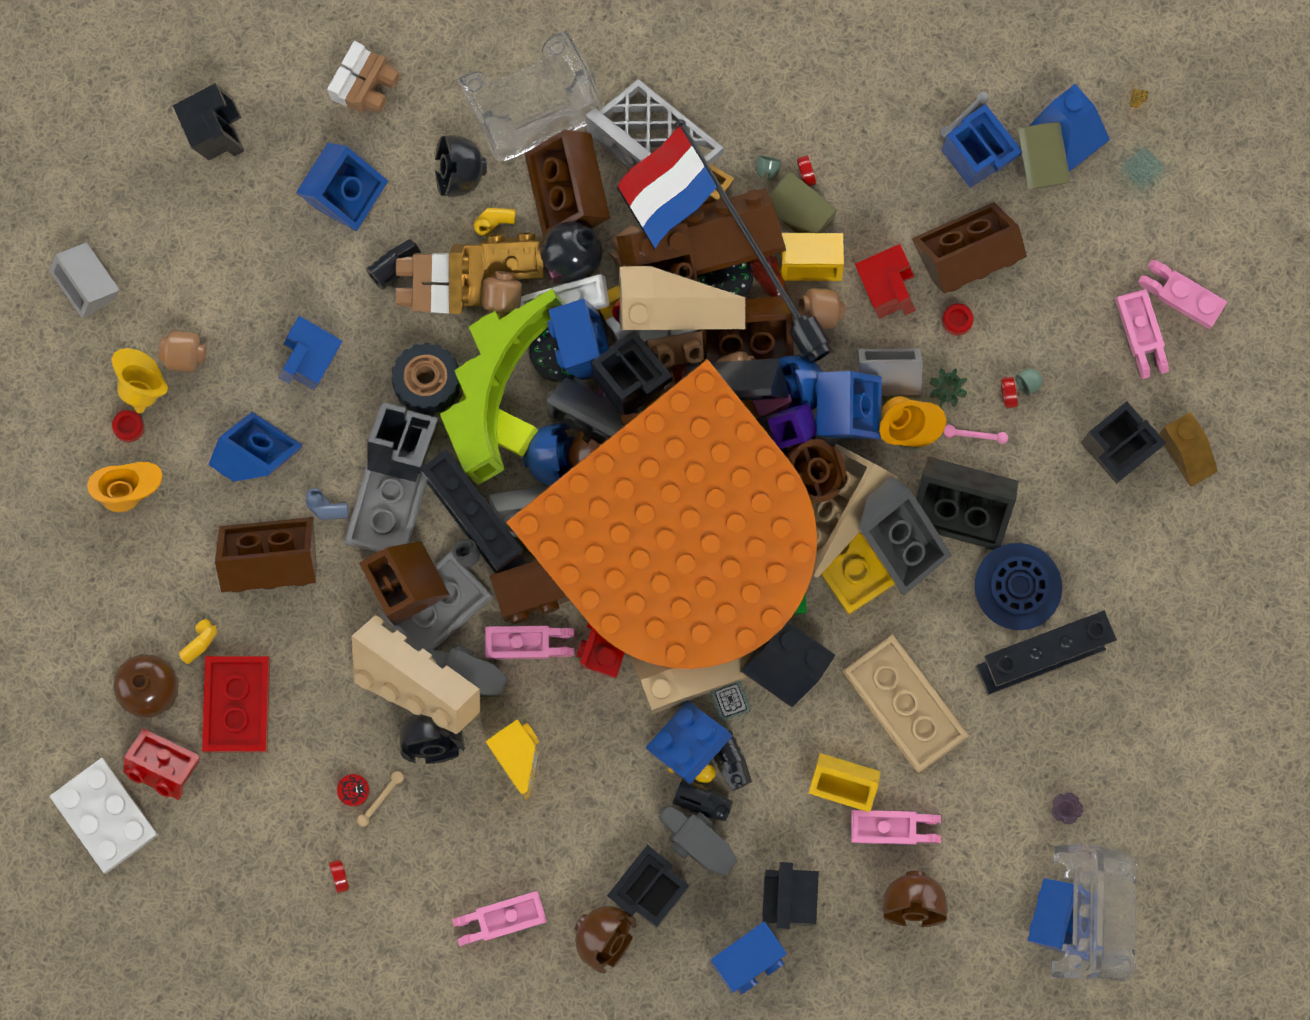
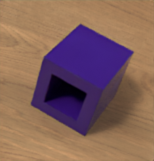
[767,403,817,449]

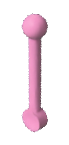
[943,425,1008,444]

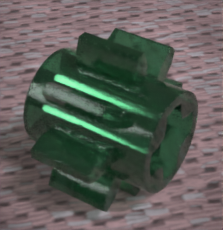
[929,369,967,407]

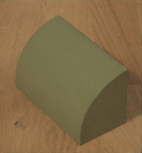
[1018,122,1071,189]
[770,171,837,233]

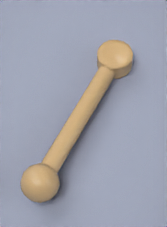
[357,771,404,827]

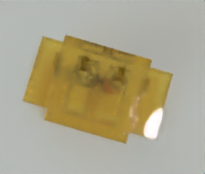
[1130,89,1148,109]

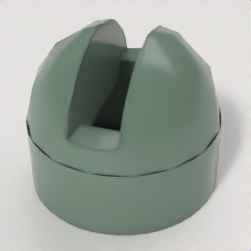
[756,155,782,179]
[1015,369,1043,396]

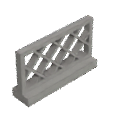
[585,79,724,169]

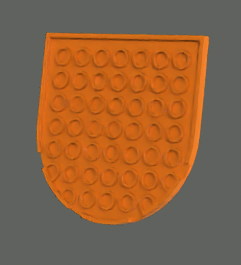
[506,359,817,669]

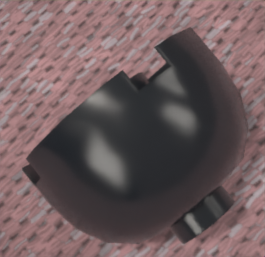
[435,135,487,197]
[539,221,603,283]
[400,714,465,764]

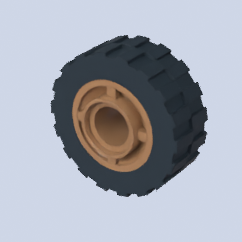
[391,343,461,415]

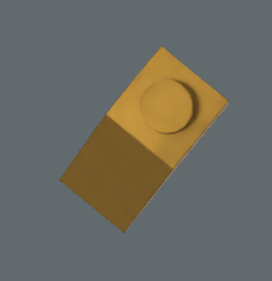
[1159,412,1218,487]

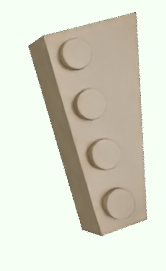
[352,615,480,734]

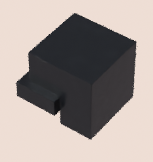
[173,83,245,161]
[592,330,673,415]
[1081,401,1166,484]
[367,402,438,482]
[607,844,689,929]
[762,862,819,930]

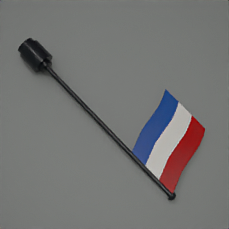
[617,119,832,363]

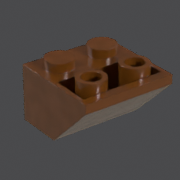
[616,223,698,282]
[359,541,450,626]

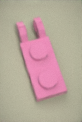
[1138,260,1227,329]
[1115,289,1169,379]
[485,626,575,660]
[851,810,941,845]
[452,891,547,946]

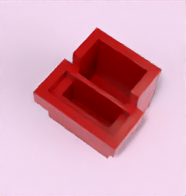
[855,243,916,319]

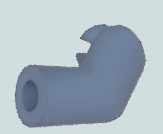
[305,488,349,520]

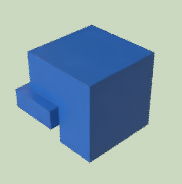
[942,104,1022,188]
[278,316,343,390]

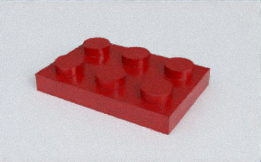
[202,656,270,753]

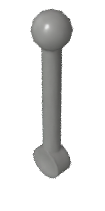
[940,92,989,139]

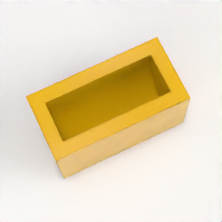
[781,233,844,281]
[808,753,881,812]

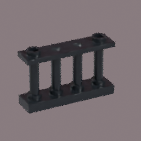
[421,449,527,574]
[975,610,1117,696]

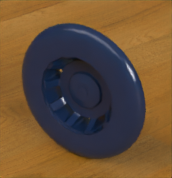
[975,543,1062,630]

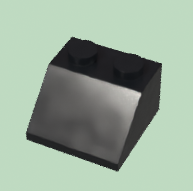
[740,621,835,707]

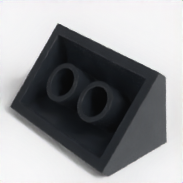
[685,359,789,401]

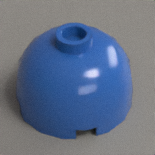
[779,355,823,410]
[523,422,574,486]

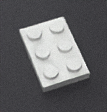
[49,758,158,874]

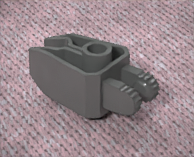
[426,646,508,697]
[657,806,737,875]

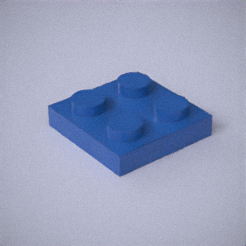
[645,700,732,784]

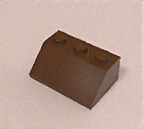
[525,129,610,238]
[680,188,786,276]
[912,202,1027,294]
[698,296,794,363]
[215,517,317,593]
[490,560,574,624]

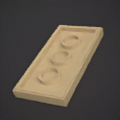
[841,634,969,774]

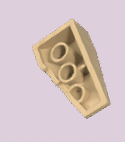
[619,266,745,330]
[812,444,898,578]
[630,651,753,715]

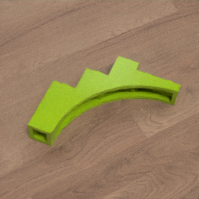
[440,289,565,485]

